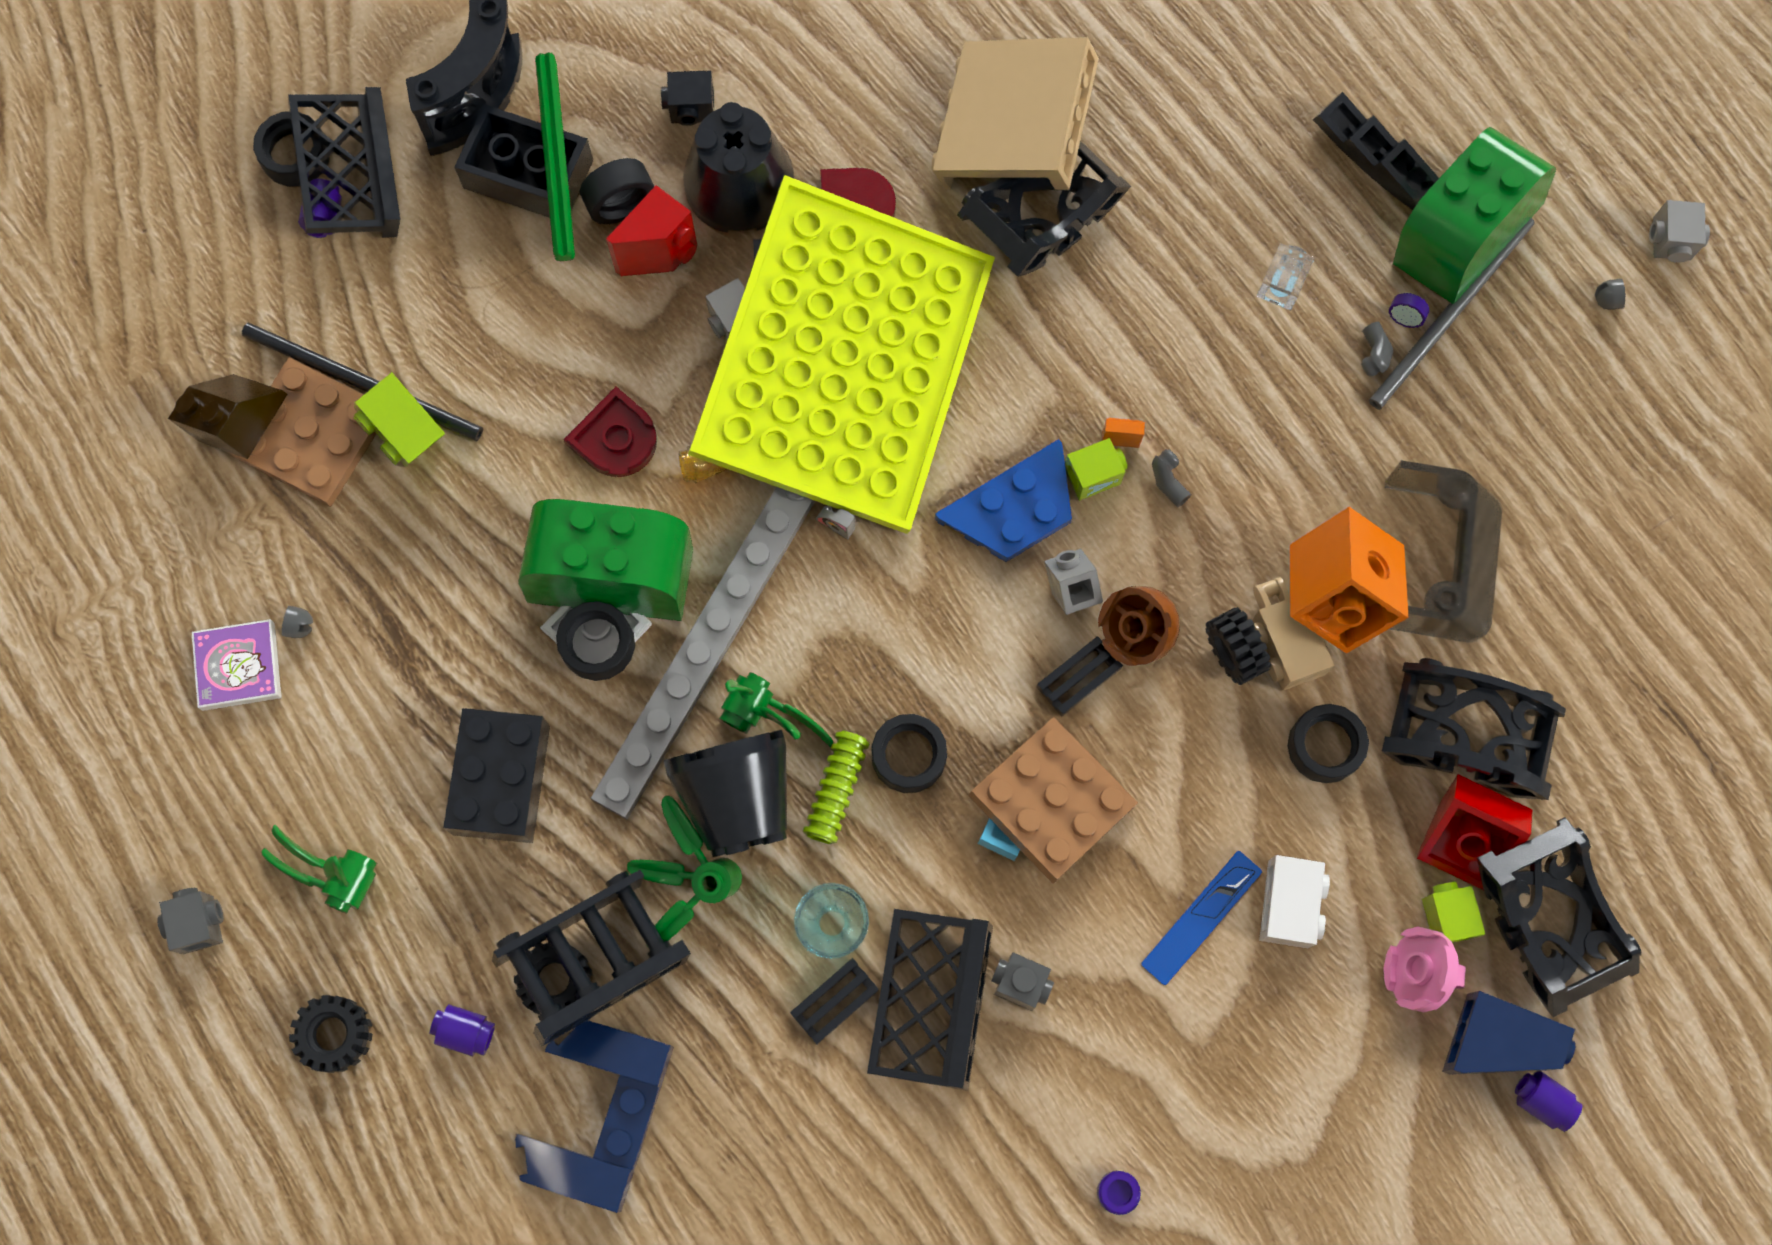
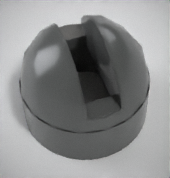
[1595,279,1626,310]
[282,606,313,639]

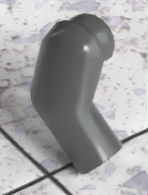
[1361,321,1393,377]
[1152,449,1192,508]

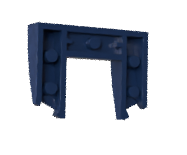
[515,1020,674,1213]

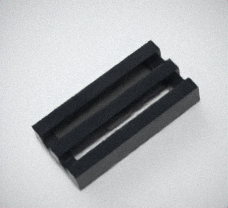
[1036,636,1123,717]
[790,958,879,1045]

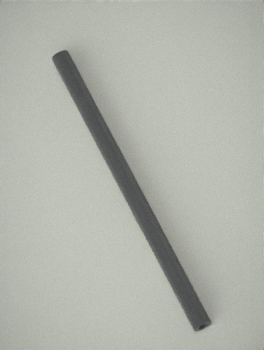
[1369,218,1535,410]

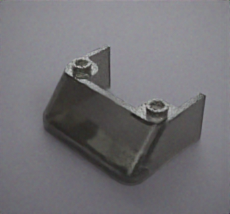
[1385,460,1502,643]

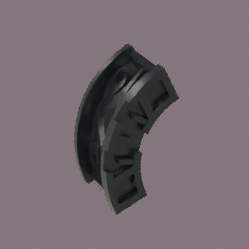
[406,0,522,156]
[957,140,1131,277]
[1382,658,1566,800]
[1477,817,1642,1017]

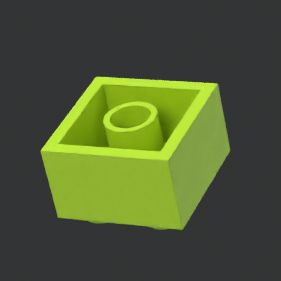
[353,372,445,467]

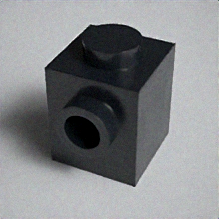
[661,70,715,126]

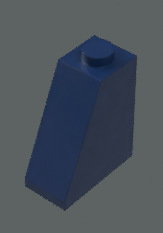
[1442,991,1576,1075]

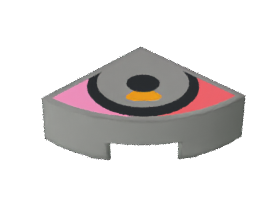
[816,506,855,540]

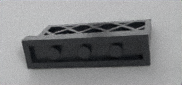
[288,87,400,238]
[867,909,993,1091]

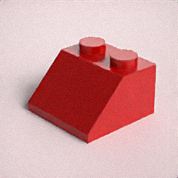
[606,185,698,276]
[1417,774,1533,890]

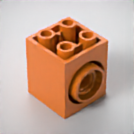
[1290,507,1409,654]

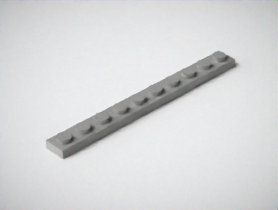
[591,487,815,820]

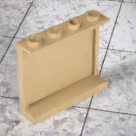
[932,37,1099,190]

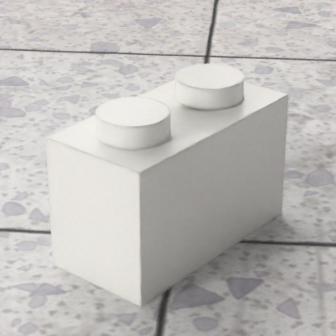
[1259,855,1330,949]

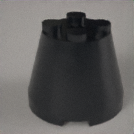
[683,102,794,233]
[663,729,787,857]

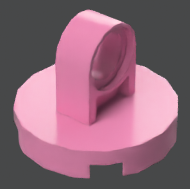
[1383,927,1466,1012]

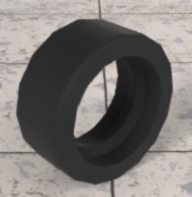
[253,111,330,187]
[579,158,654,224]
[556,601,635,681]
[1287,704,1369,784]
[871,714,947,793]

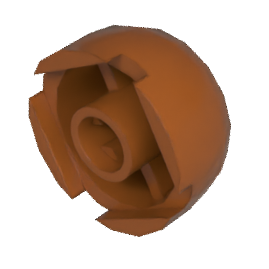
[1098,586,1180,666]

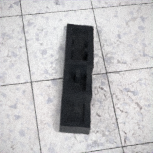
[1313,92,1439,210]

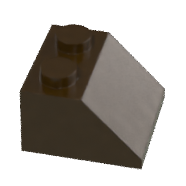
[168,374,288,459]

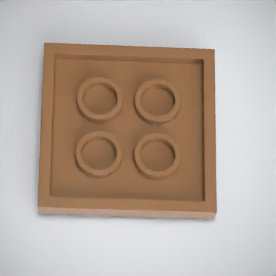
[228,357,376,507]
[968,717,1138,884]

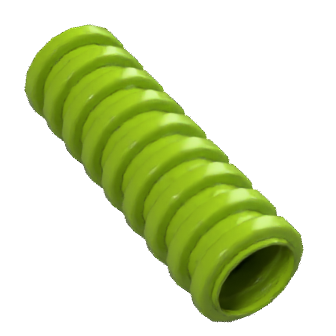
[803,731,870,844]

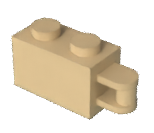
[1252,577,1335,691]

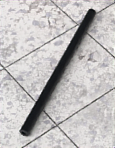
[242,322,483,441]

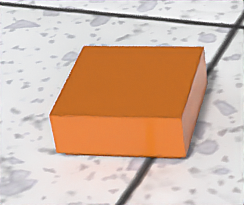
[1101,418,1145,448]

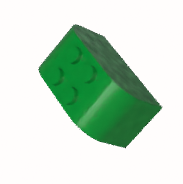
[1393,127,1556,304]
[518,499,694,621]

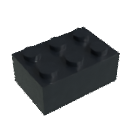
[454,104,594,218]
[443,708,550,843]

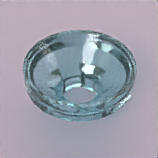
[794,883,869,959]

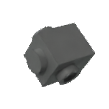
[157,888,224,954]
[991,952,1054,1011]

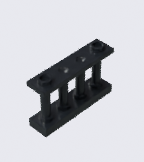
[492,870,691,1047]

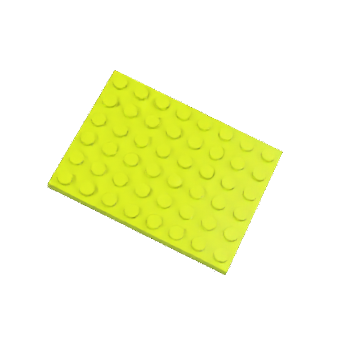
[688,175,995,534]

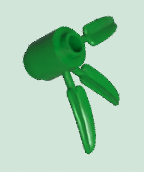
[719,672,833,748]
[627,795,742,947]
[261,825,377,914]

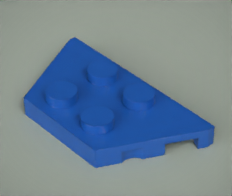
[935,439,1072,562]

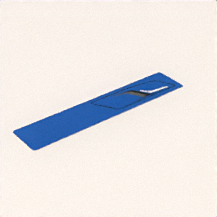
[1141,851,1262,985]

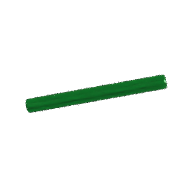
[535,52,575,262]

